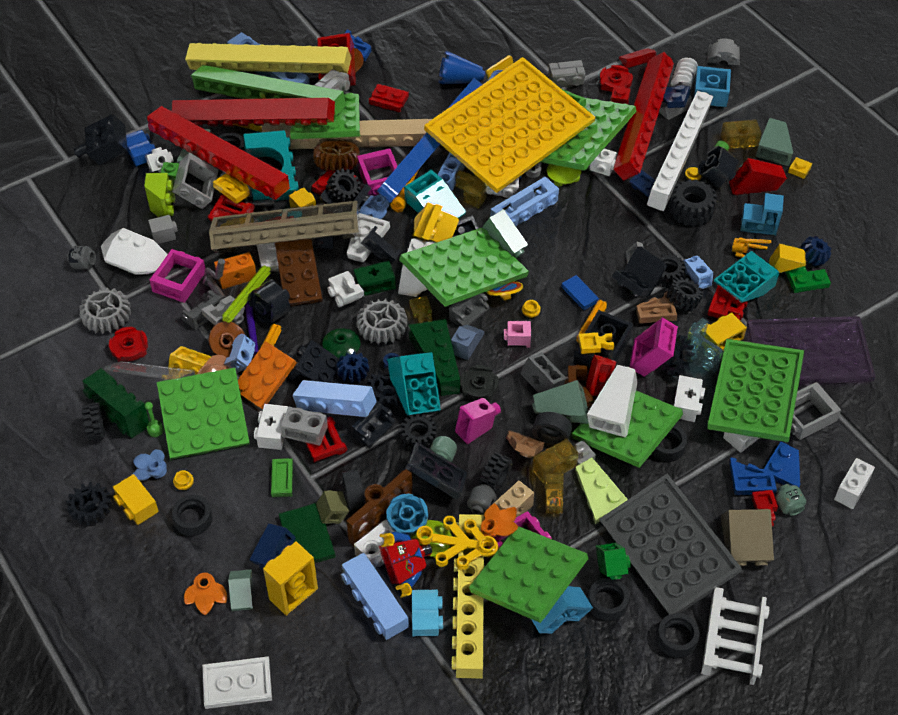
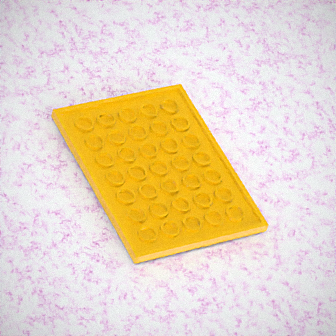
[424,57,595,193]

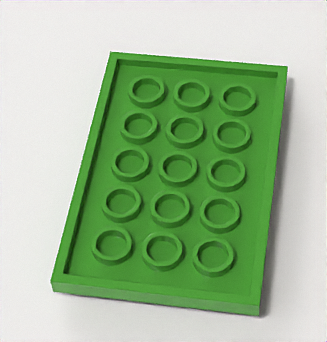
[540,97,637,171]
[399,228,529,307]
[708,339,804,442]

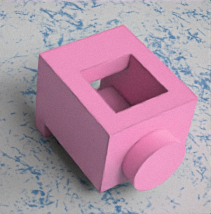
[504,321,531,348]

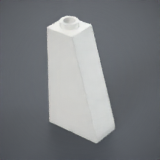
[587,365,637,437]

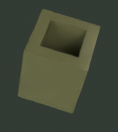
[316,490,349,524]

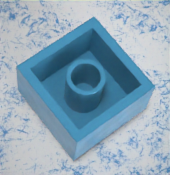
[693,66,731,107]

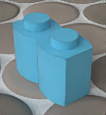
[412,590,443,636]

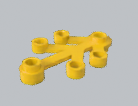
[416,516,498,570]

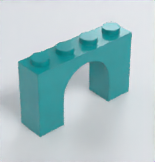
[243,130,299,201]

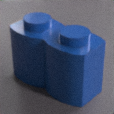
[126,129,156,166]

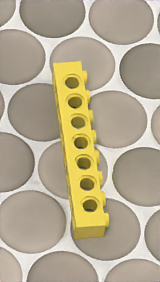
[452,514,484,678]

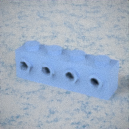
[293,380,376,417]
[341,553,409,640]

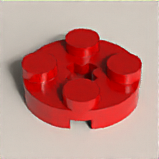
[599,65,633,92]
[109,327,148,363]

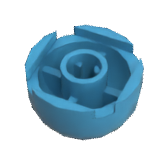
[386,493,428,536]

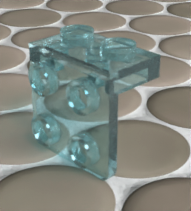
[687,318,723,373]

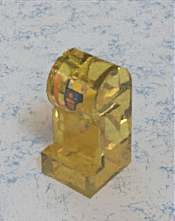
[544,474,564,514]

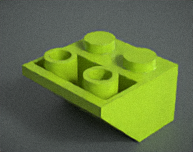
[145,173,175,218]

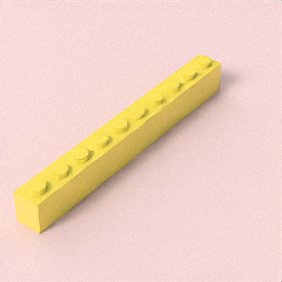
[185,43,351,74]

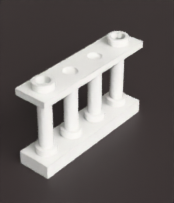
[701,587,769,685]

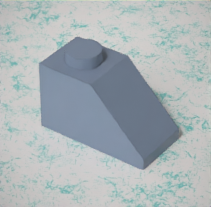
[451,325,484,360]

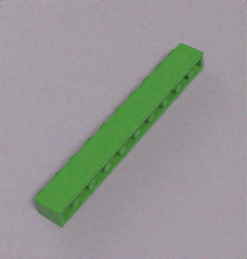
[191,65,346,117]

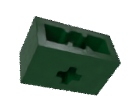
[354,261,396,297]

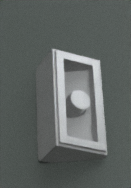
[659,95,692,120]

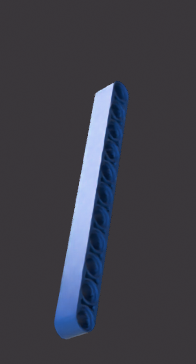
[377,78,482,203]

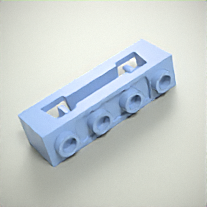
[491,177,559,226]

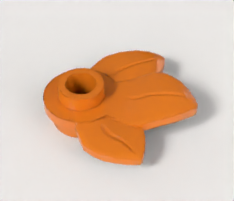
[481,503,518,537]
[184,573,227,615]

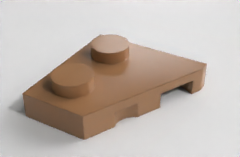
[636,292,677,323]
[506,430,545,458]

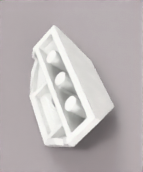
[101,228,168,275]
[398,238,435,297]

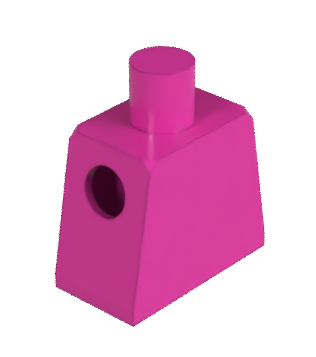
[455,398,501,444]

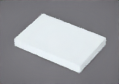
[202,656,272,709]

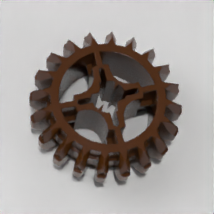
[313,139,360,172]

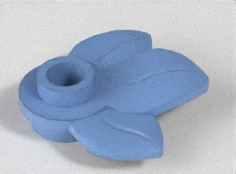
[359,194,390,219]
[132,449,167,481]

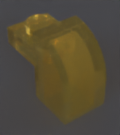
[456,170,487,208]

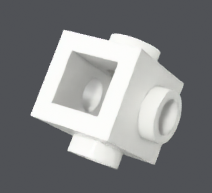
[145,147,174,173]
[590,149,617,176]

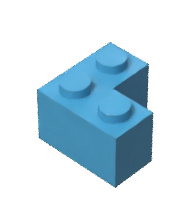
[740,193,784,235]
[531,586,593,634]

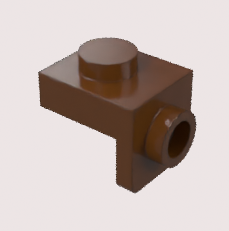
[564,365,588,384]

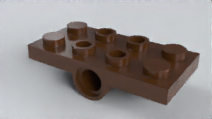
[274,239,322,306]
[347,469,413,546]

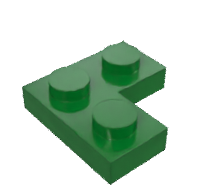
[785,266,831,293]

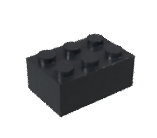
[573,310,633,371]

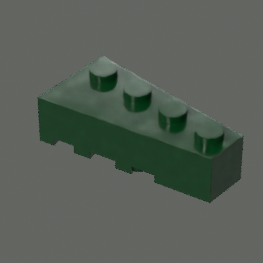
[408,319,460,396]
[82,368,149,439]

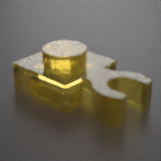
[409,296,432,323]

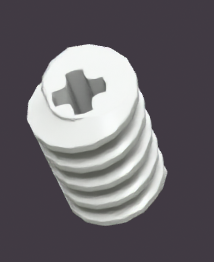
[671,58,698,89]

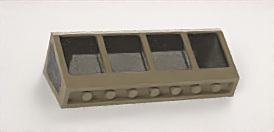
[209,201,361,253]

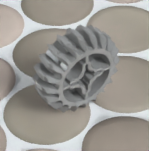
[79,287,131,334]
[357,298,407,345]

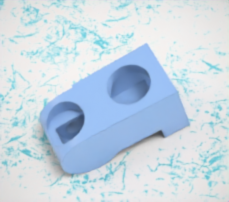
[682,255,713,289]
[224,334,255,373]

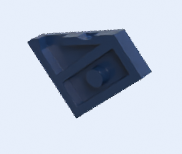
[663,85,691,108]

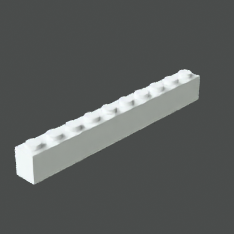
[647,91,713,211]

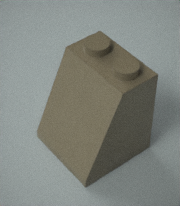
[721,509,774,566]

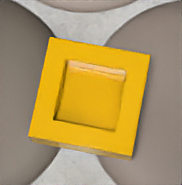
[788,157,812,179]

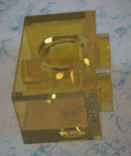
[721,120,761,149]
[533,439,579,484]

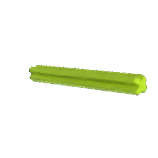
[222,265,271,323]

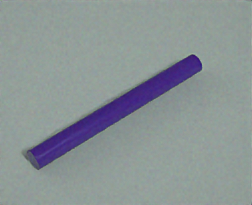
[245,302,259,357]

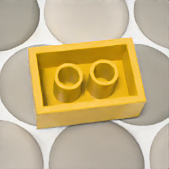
[263,541,318,616]

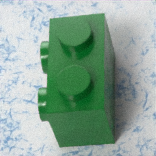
[596,543,631,579]

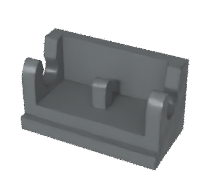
[181,290,222,330]
[449,293,489,326]

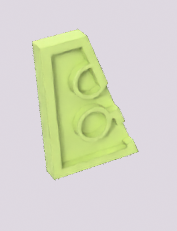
[575,458,628,524]

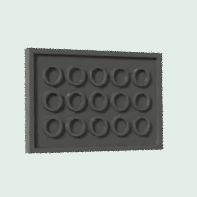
[599,473,742,615]

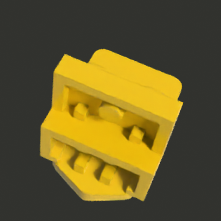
[413,202,459,243]

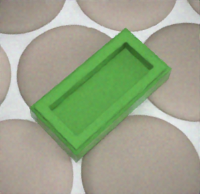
[271,458,293,497]

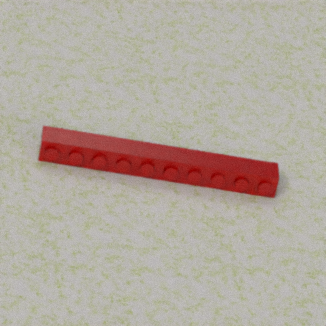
[613,52,674,180]
[172,98,335,127]
[147,106,290,200]

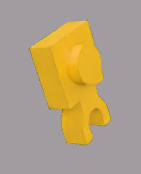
[578,332,614,354]

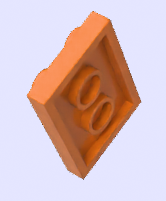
[238,341,297,410]

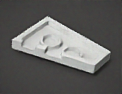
[347,213,390,263]

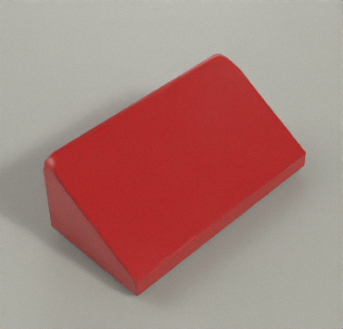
[619,48,656,68]
[585,355,616,397]

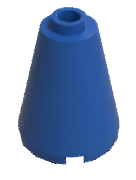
[439,51,485,84]

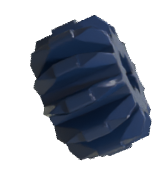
[799,236,832,267]
[336,351,369,384]

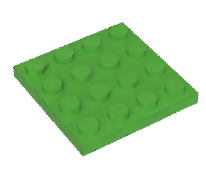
[290,93,360,139]
[157,368,250,460]
[572,391,683,468]
[469,526,589,623]

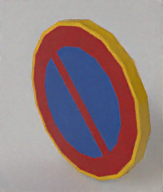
[487,282,523,300]

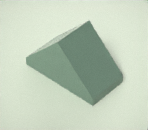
[228,569,253,611]

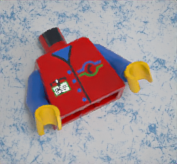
[379,532,432,598]

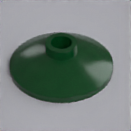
[323,328,360,358]

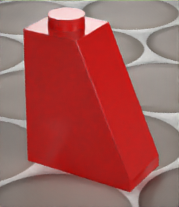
[729,158,787,195]

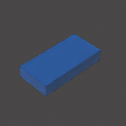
[561,275,599,310]

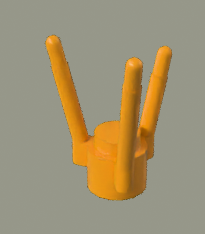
[732,237,771,258]

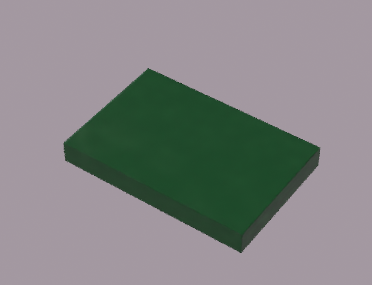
[279,503,336,563]

